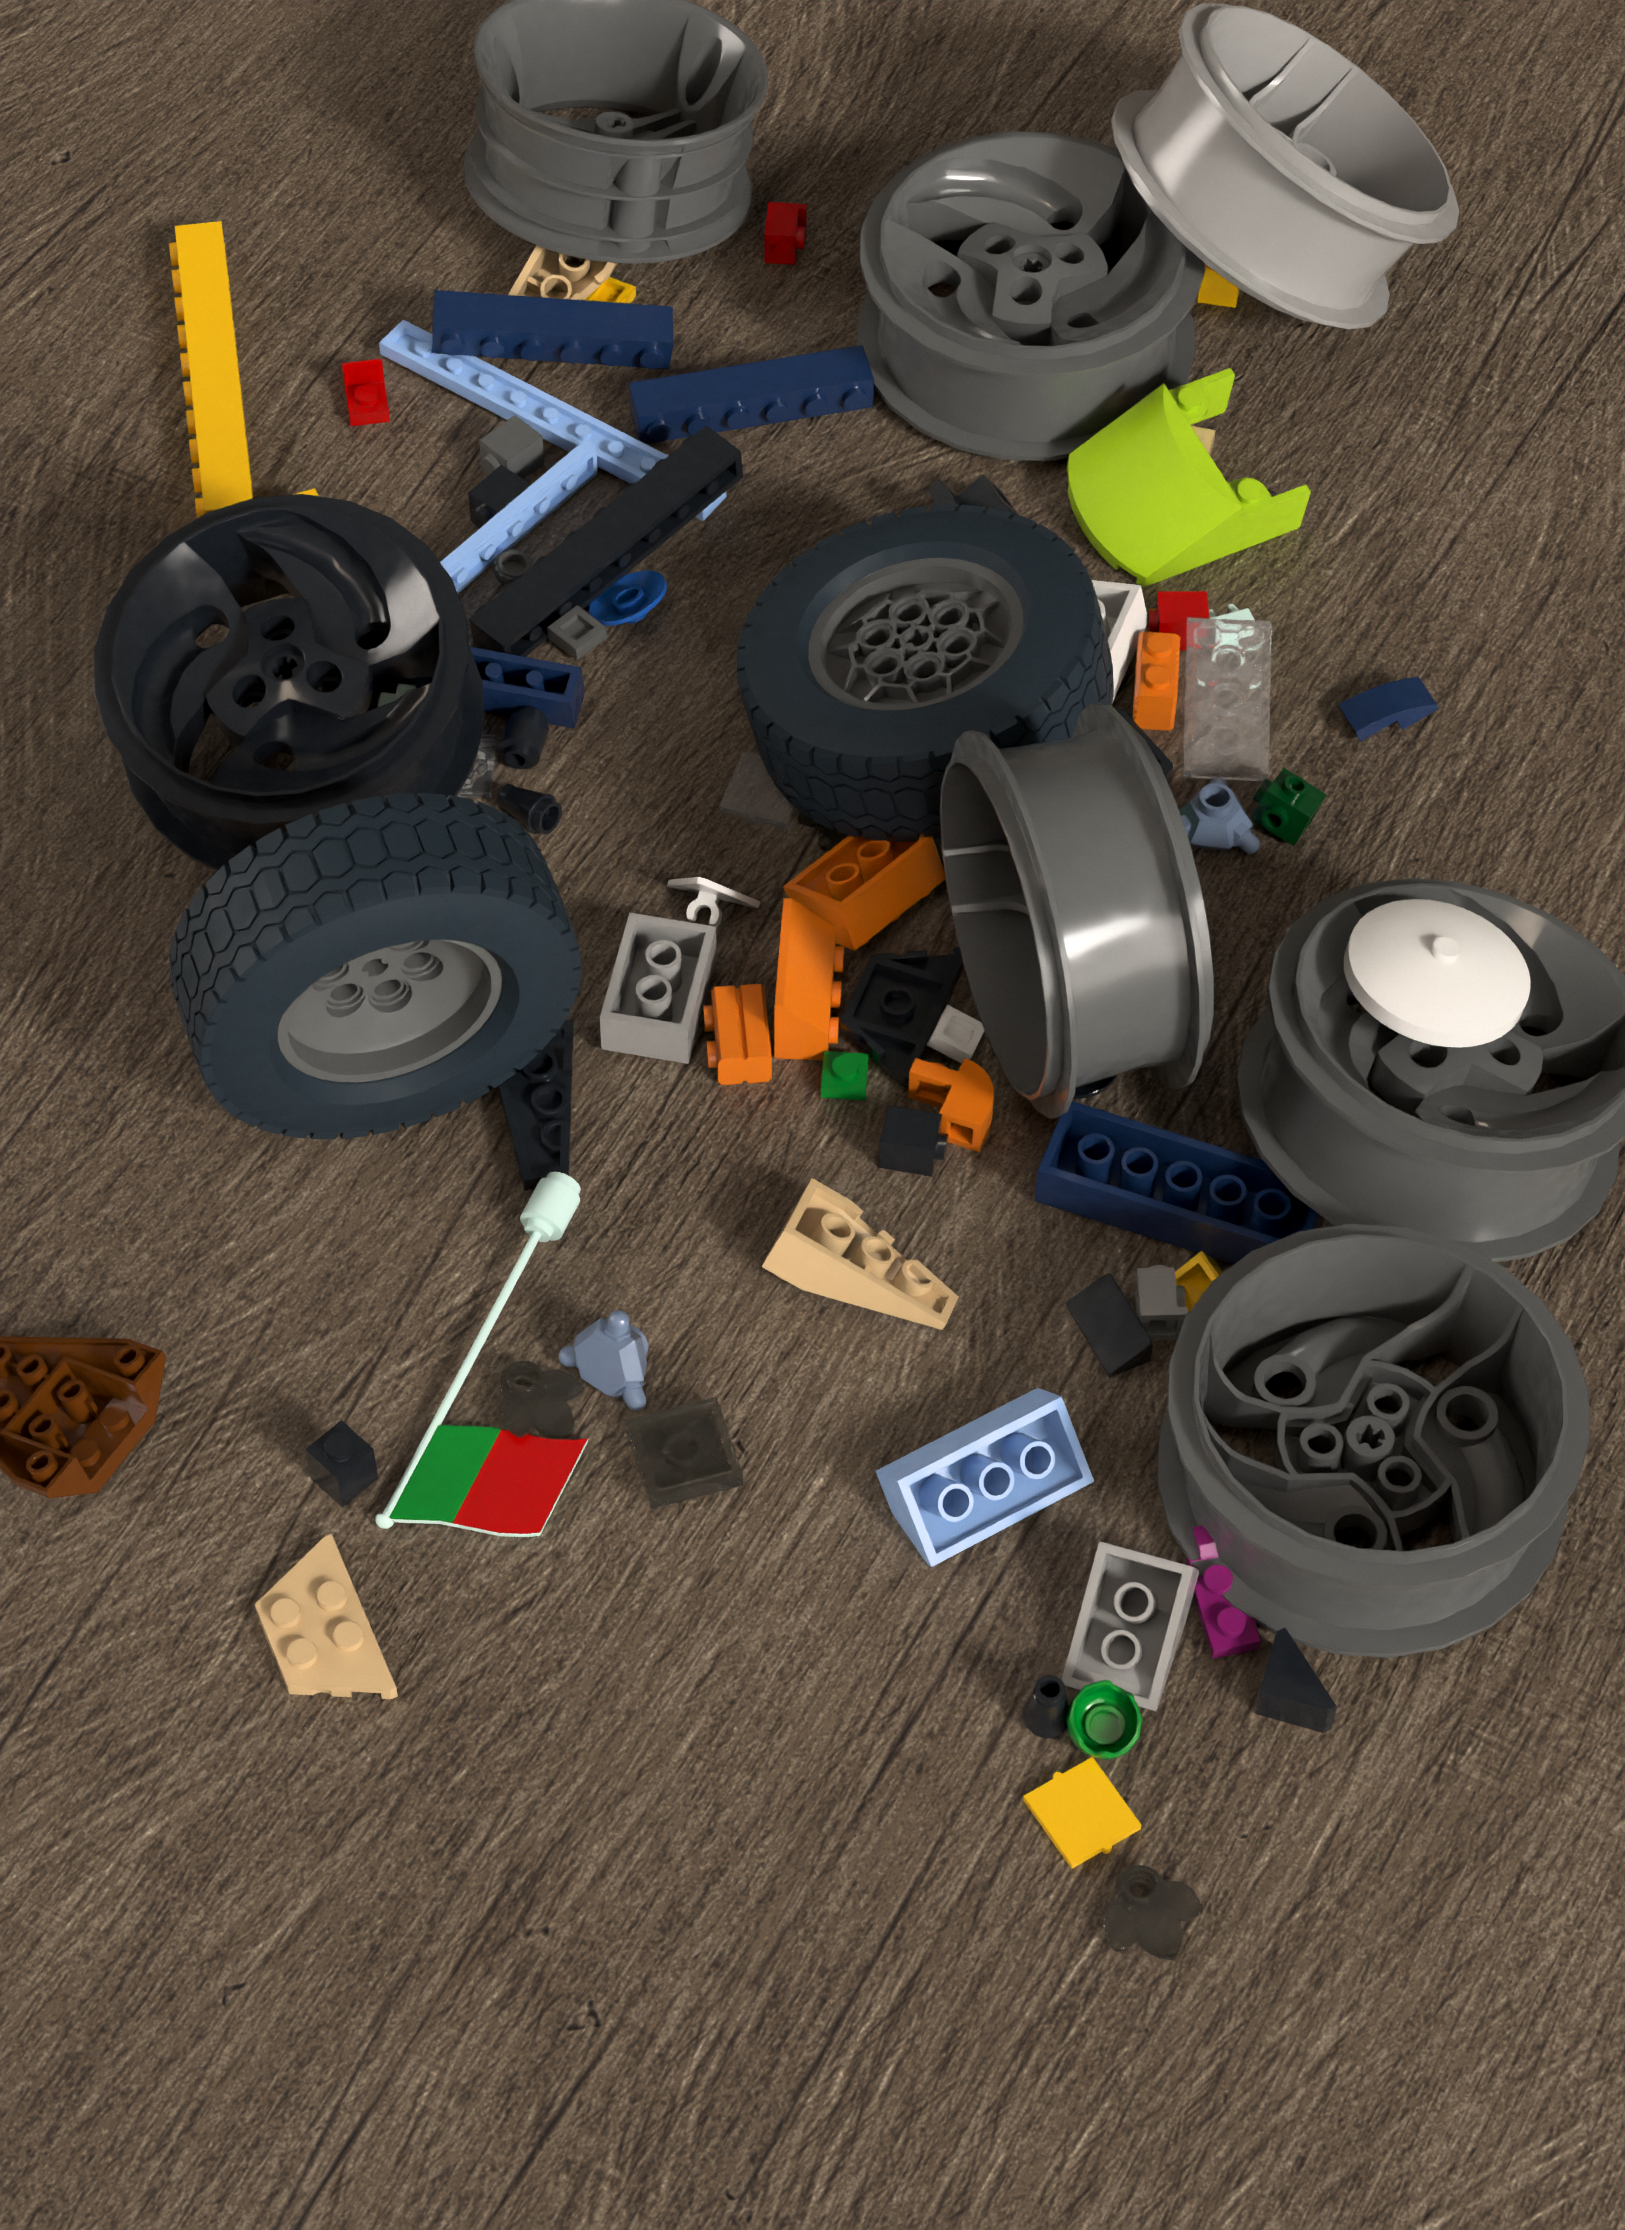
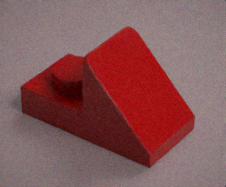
[341,358,390,426]

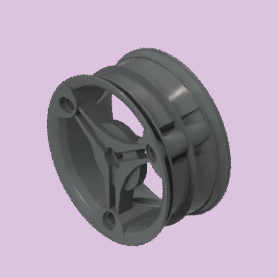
[463,0,768,263]

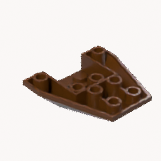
[0,1336,166,1498]

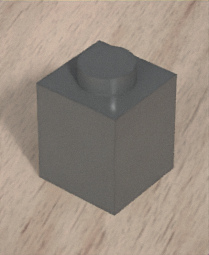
[479,415,544,479]

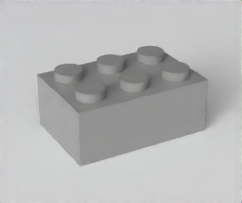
[600,912,717,1064]

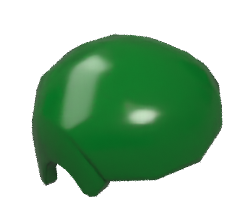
[1066,1680,1143,1760]

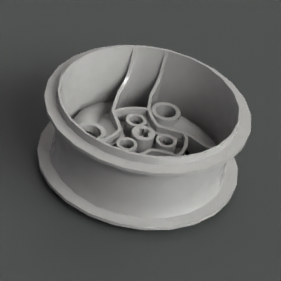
[1111,3,1459,329]

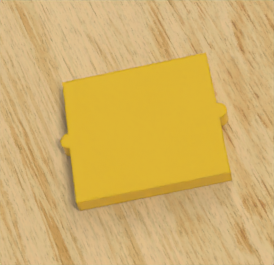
[1023,1757,1141,1869]

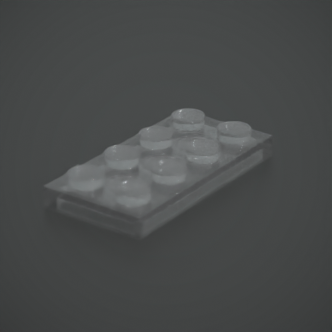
[1182,617,1272,781]

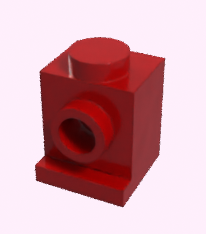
[764,202,807,265]

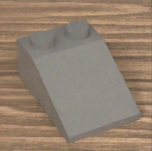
[1062,1541,1200,1711]

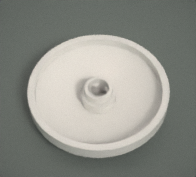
[1344,899,1531,1047]

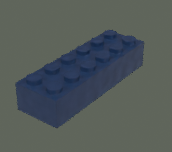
[1035,1101,1323,1264]

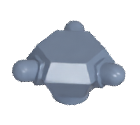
[1179,777,1260,854]
[558,1310,648,1411]

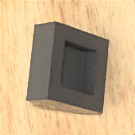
[547,605,607,660]

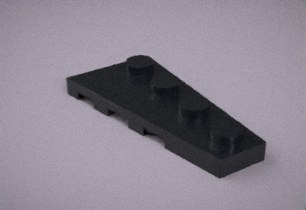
[497,1019,574,1191]

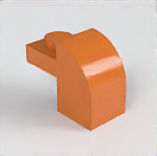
[908,1058,994,1152]

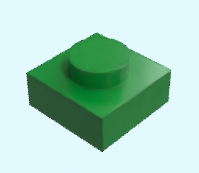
[821,1051,869,1101]

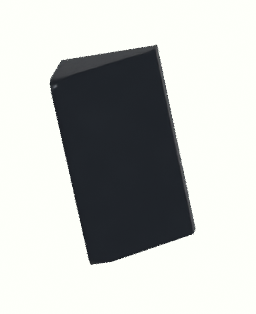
[1066,1273,1153,1378]

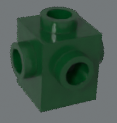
[1251,767,1327,846]

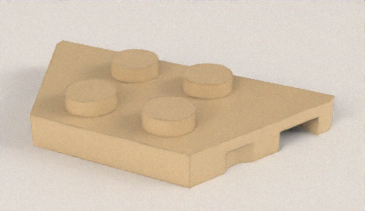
[255,1534,398,1699]

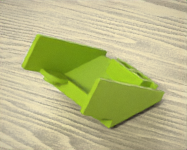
[1067,368,1311,587]

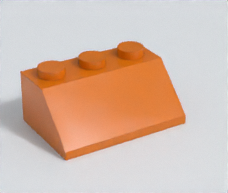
[783,833,946,951]
[774,898,844,1061]

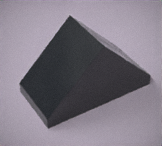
[1255,1628,1337,1733]

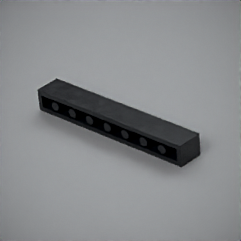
[469,426,743,657]

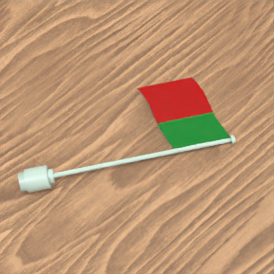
[375,1172,588,1537]

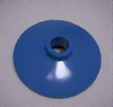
[589,570,667,626]

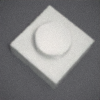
[927,1005,984,1063]

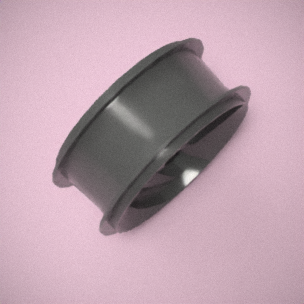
[858,131,1205,461]
[940,702,1214,1119]
[1236,878,1625,1263]
[1157,1223,1590,1658]

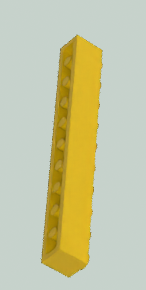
[169,221,253,518]

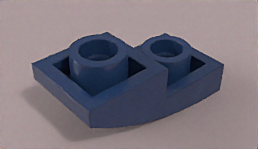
[1338,677,1439,742]

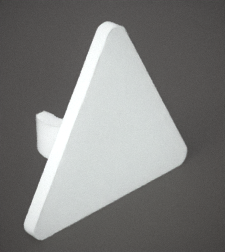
[667,877,760,928]

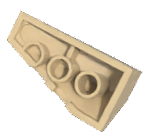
[508,245,617,300]
[762,1178,959,1330]

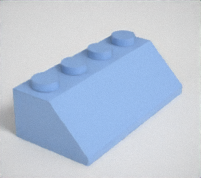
[875,1388,1094,1567]

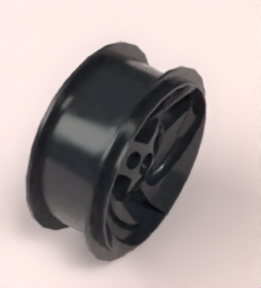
[94,494,484,870]

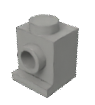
[1134,1265,1188,1340]

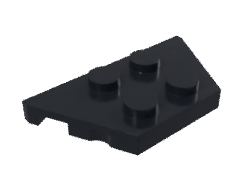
[840,947,964,1088]

